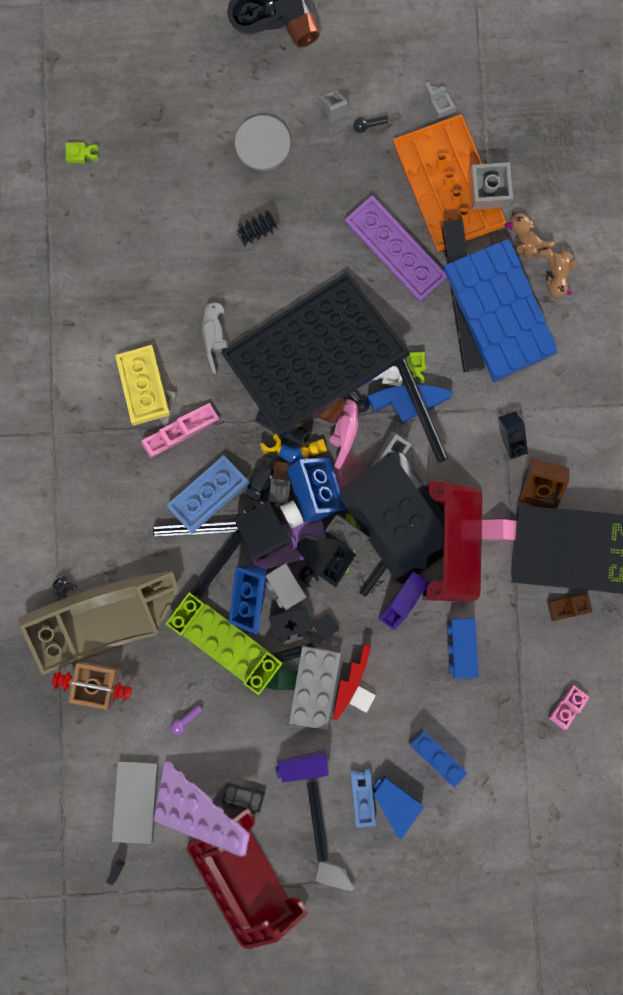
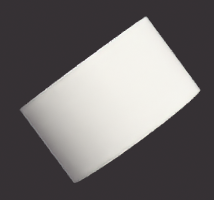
[280,501,304,530]

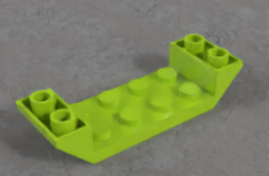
[166,592,283,695]

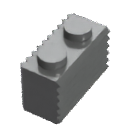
[326,515,370,553]

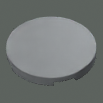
[235,115,291,171]

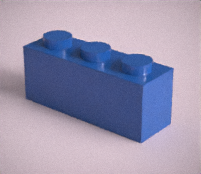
[446,618,479,679]
[409,729,468,788]

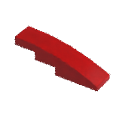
[333,644,371,720]

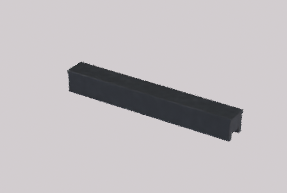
[441,218,485,373]

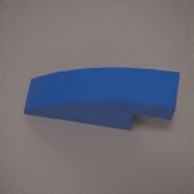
[367,385,453,424]

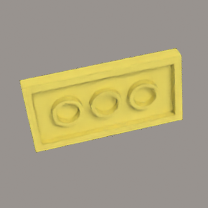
[115,345,170,426]

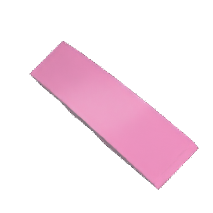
[141,403,219,459]

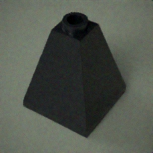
[296,536,357,587]

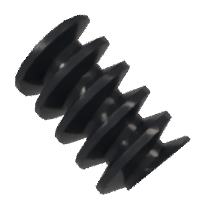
[236,210,278,247]

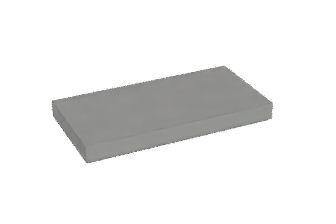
[112,761,158,844]

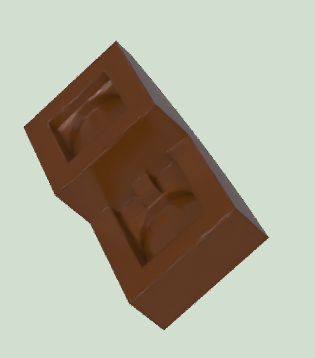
[547,593,593,621]

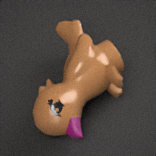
[505,213,556,258]
[539,248,578,299]

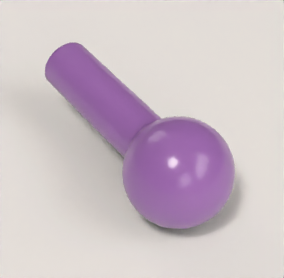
[170,705,203,735]

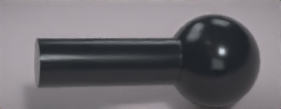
[353,116,388,133]
[348,391,369,413]

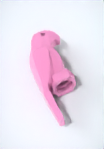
[329,399,359,469]

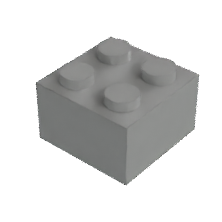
[469,162,513,210]
[265,564,306,610]

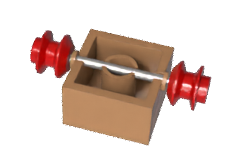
[52,662,132,710]

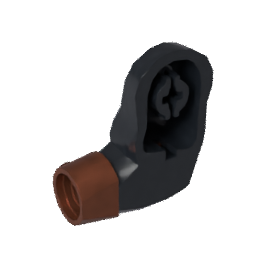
[227,0,320,48]

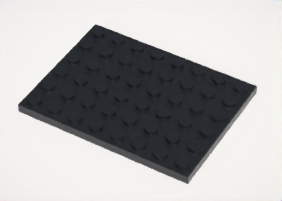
[221,272,410,439]

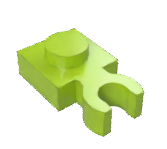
[66,142,99,163]
[405,352,426,385]

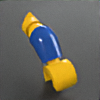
[260,434,327,464]

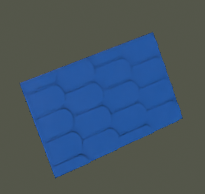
[443,239,557,383]

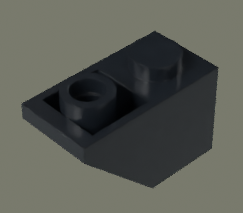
[498,412,528,459]

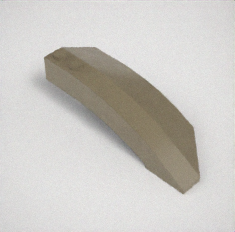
[18,570,179,676]

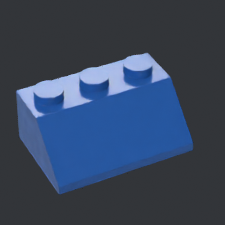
[287,458,347,522]
[229,565,266,634]

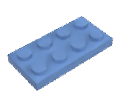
[166,455,249,534]

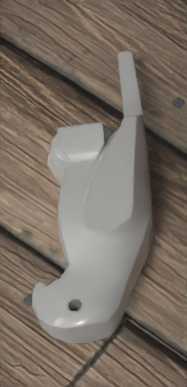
[202,303,228,375]

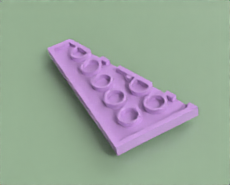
[153,762,249,856]

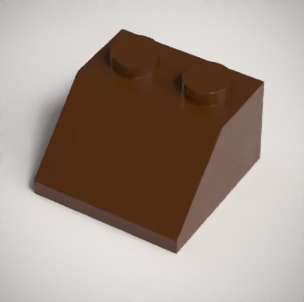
[519,458,569,508]

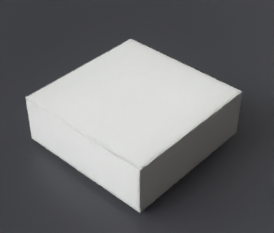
[349,686,376,713]

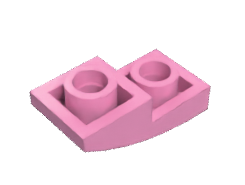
[549,685,589,730]

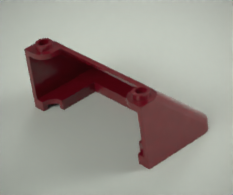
[422,481,482,602]
[187,808,308,949]

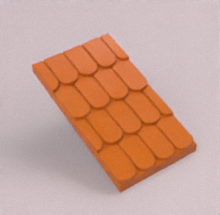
[393,114,506,252]

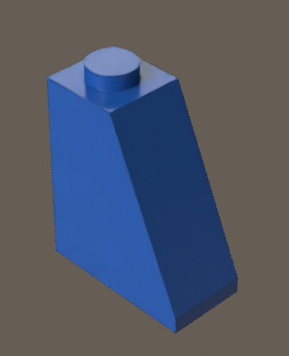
[373,775,424,840]

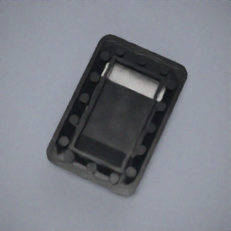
[339,452,445,583]

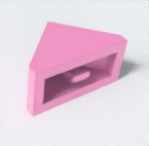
[482,519,517,541]

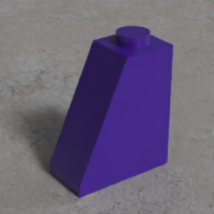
[379,572,429,630]
[275,750,329,783]

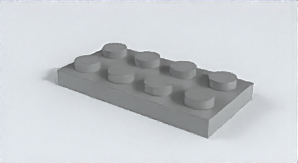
[289,646,341,730]

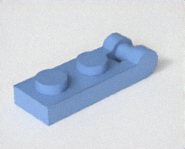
[351,769,376,828]

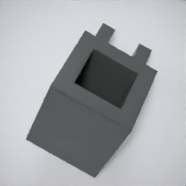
[269,479,291,508]

